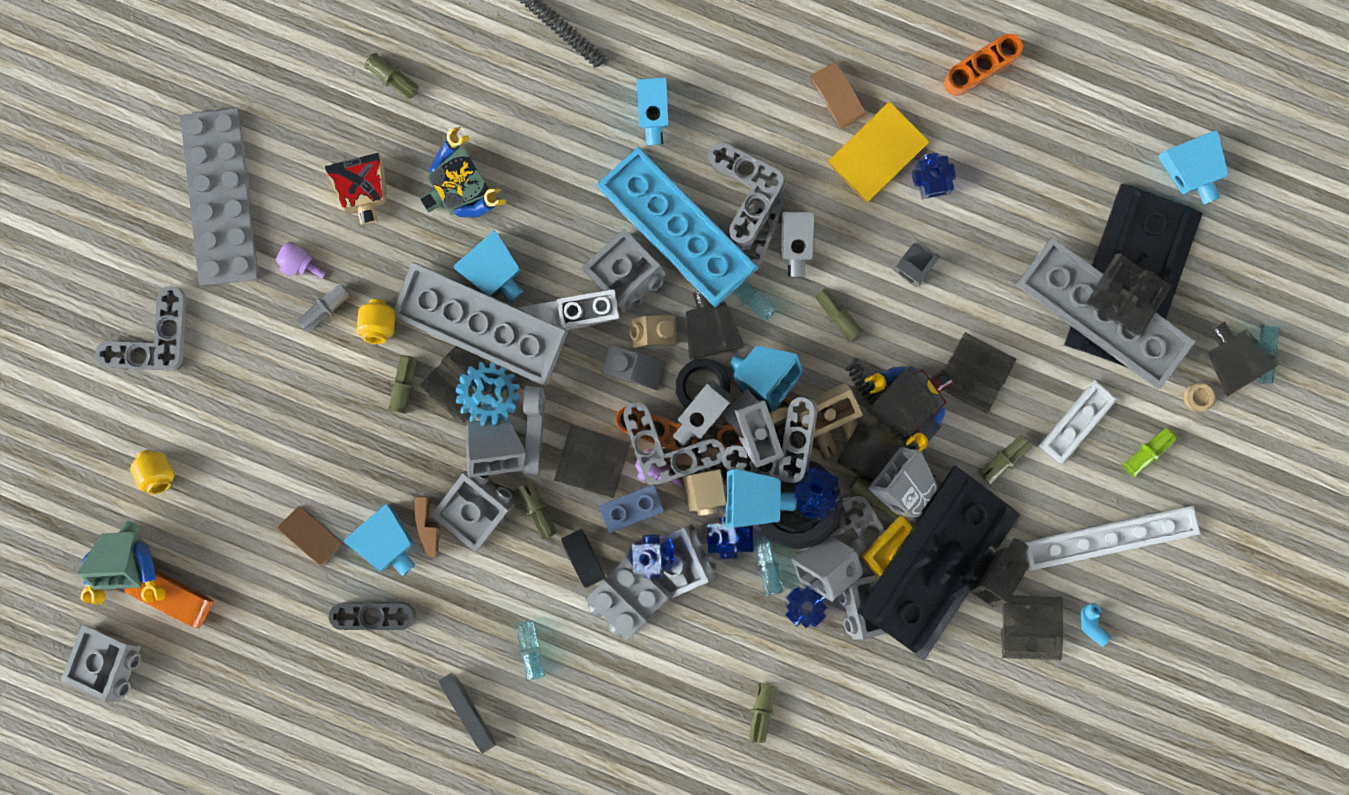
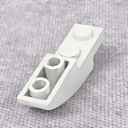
[518,289,620,330]

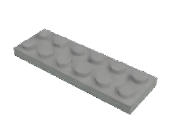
[180,108,259,287]
[1016,237,1196,389]
[394,262,569,385]

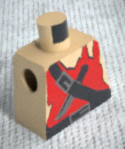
[325,153,387,226]

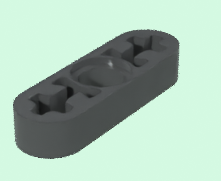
[329,603,416,630]
[439,672,496,753]

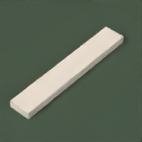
[1021,506,1200,571]

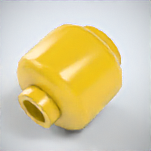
[356,299,395,344]
[130,449,175,495]

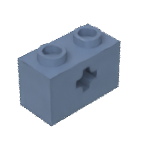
[599,485,664,533]

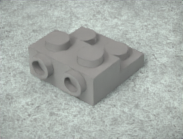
[582,229,666,314]
[431,470,516,552]
[635,524,717,600]
[585,554,671,640]
[838,574,886,640]
[61,624,141,702]

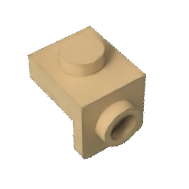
[630,315,678,348]

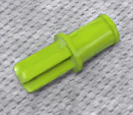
[1122,428,1177,478]

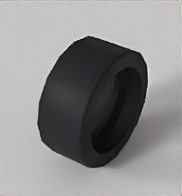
[676,359,730,414]
[561,529,605,588]

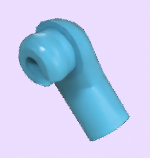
[1081,603,1111,647]

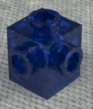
[912,153,956,200]
[794,467,840,520]
[706,517,754,559]
[629,534,674,579]
[784,585,828,628]

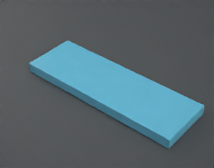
[596,146,758,308]

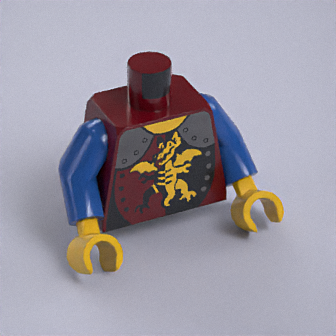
[865,366,953,451]

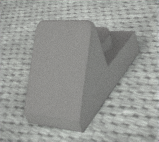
[602,345,666,391]
[734,400,784,467]

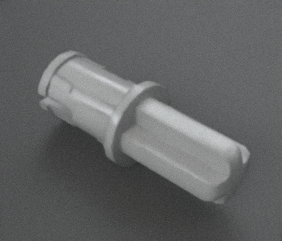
[298,283,351,332]

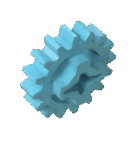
[455,362,520,426]

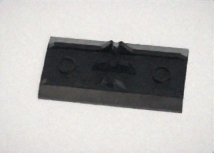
[1063,184,1203,369]
[857,466,1020,660]

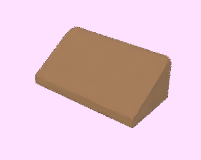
[277,506,344,566]

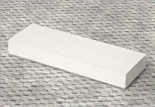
[1038,380,1118,465]

